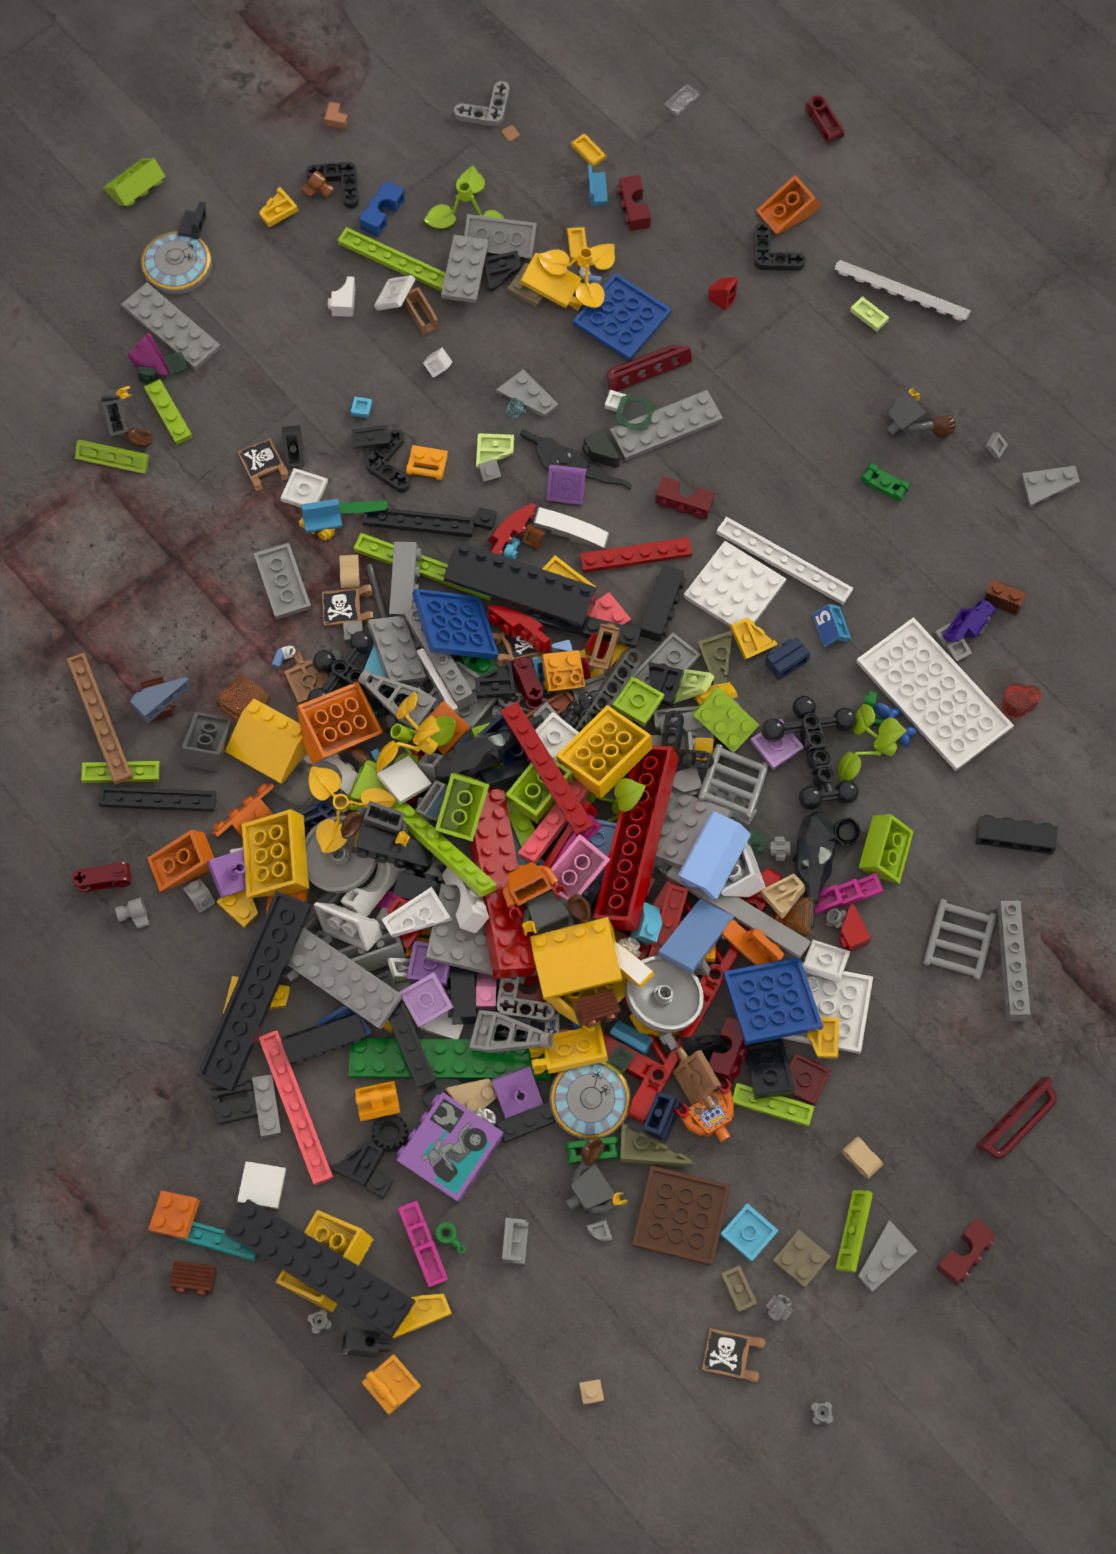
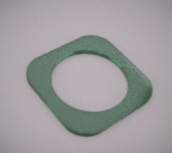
[615,395,654,430]

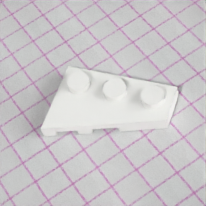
[382,887,452,937]

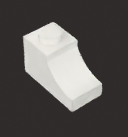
[328,277,355,317]

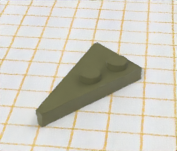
[697,630,732,685]
[620,1123,692,1167]

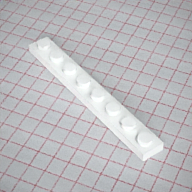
[835,260,971,321]
[716,517,853,605]

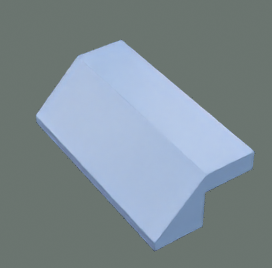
[677,811,751,899]

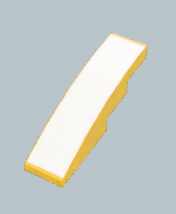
[616,942,655,988]

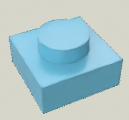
[351,397,373,418]

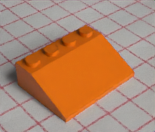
[296,682,383,764]

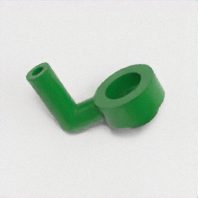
[863,691,885,726]
[435,1222,465,1254]

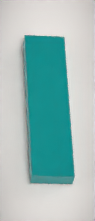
[176,1222,257,1262]

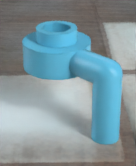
[503,537,520,560]

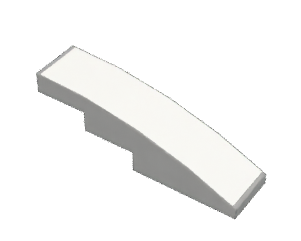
[534,507,609,550]

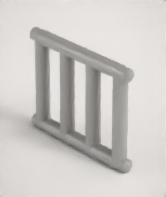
[698,744,769,820]
[923,899,997,981]

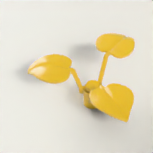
[538,244,615,308]
[376,691,440,773]
[309,766,396,853]

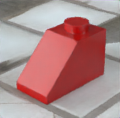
[708,277,738,311]
[838,904,871,952]

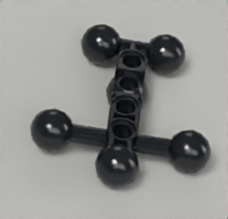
[307,631,426,734]
[761,695,859,810]

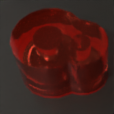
[1002,683,1042,718]

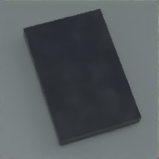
[746,1039,795,1099]

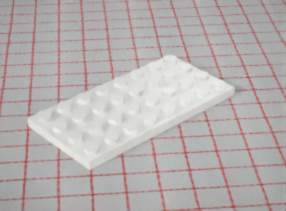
[856,617,1014,771]

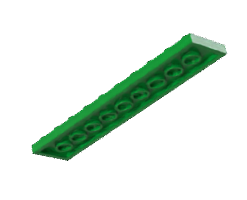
[348,1038,550,1081]

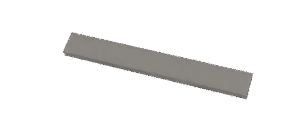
[666,866,810,959]

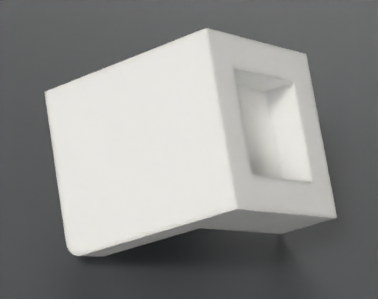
[423,347,452,378]

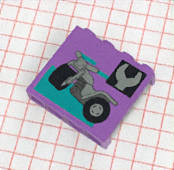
[397,1092,505,1203]

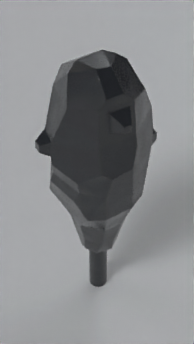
[435,715,544,786]
[793,811,836,929]

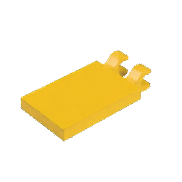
[519,253,585,311]
[529,1024,608,1074]

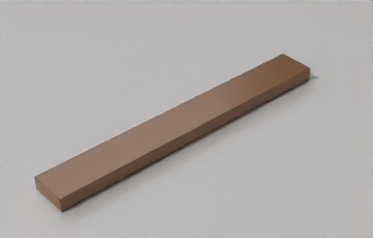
[67,653,133,785]

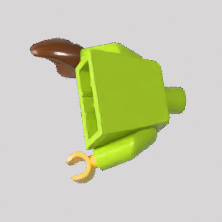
[347,748,389,811]

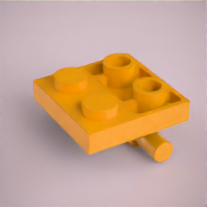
[541,650,586,693]
[355,1081,400,1121]
[362,1354,421,1415]

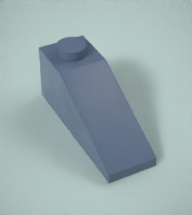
[130,677,191,723]

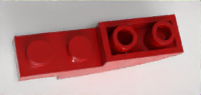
[487,503,537,555]
[488,605,550,654]

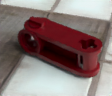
[805,95,845,144]
[511,657,543,710]
[71,862,132,892]

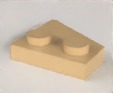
[761,874,805,919]
[445,1078,497,1112]

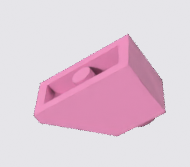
[476,973,497,1013]

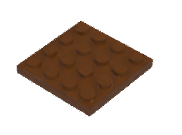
[632,1166,731,1266]

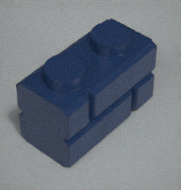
[765,638,810,680]
[642,1092,681,1141]

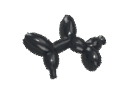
[558,691,593,727]

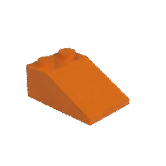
[756,175,822,235]
[147,830,214,892]

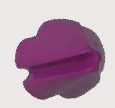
[128,333,170,377]

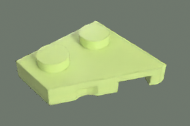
[476,433,514,469]
[673,669,714,704]

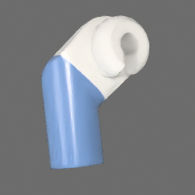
[579,267,602,285]
[271,646,296,669]

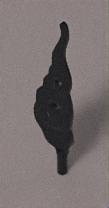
[520,429,631,489]

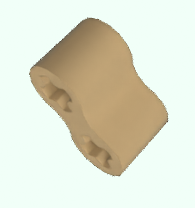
[340,554,360,589]
[842,1137,883,1179]

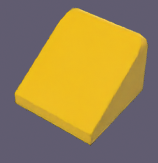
[693,737,713,761]

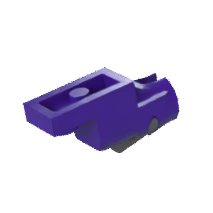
[943,600,996,642]

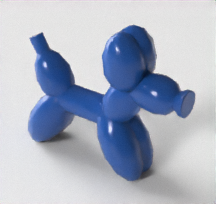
[874,703,917,747]

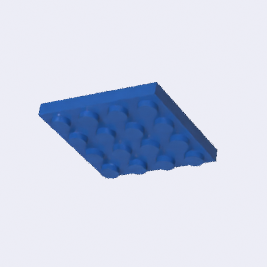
[573,273,672,361]
[412,588,499,659]
[723,957,823,1045]

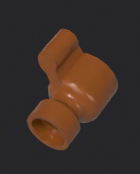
[301,171,334,199]

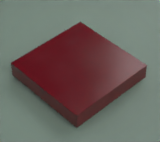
[789,1052,832,1106]

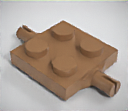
[284,652,334,705]
[672,1047,721,1110]

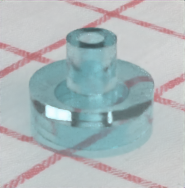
[507,398,526,418]

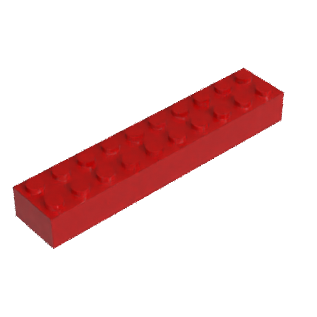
[593,746,679,931]
[468,788,537,979]

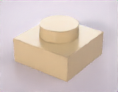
[579,1379,604,1405]

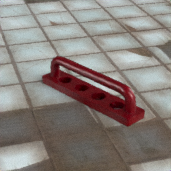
[607,345,692,391]
[976,1077,1057,1159]

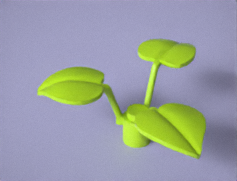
[424,166,505,229]
[838,704,907,782]
[390,716,456,765]
[585,778,645,822]

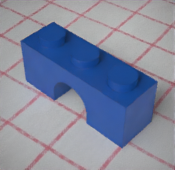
[359,181,405,238]

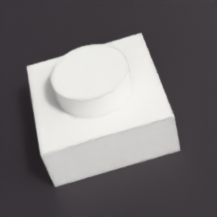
[605,390,627,414]

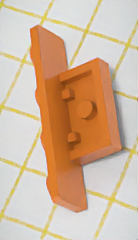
[211,783,275,839]
[721,919,784,965]

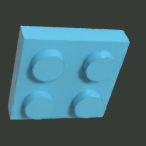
[720,1203,779,1263]

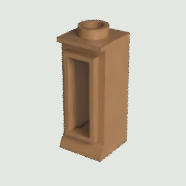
[404,287,439,336]
[589,623,619,676]

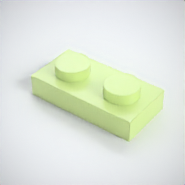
[850,297,889,332]

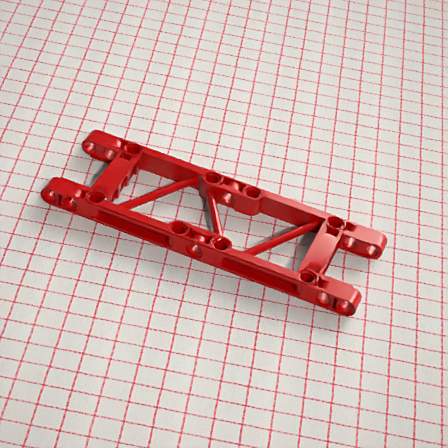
[555,868,783,1124]

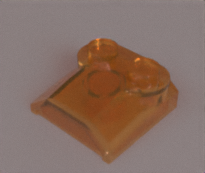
[216,675,270,719]
[774,897,813,937]

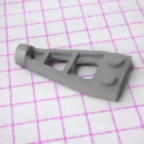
[358,669,437,730]
[469,1010,553,1053]

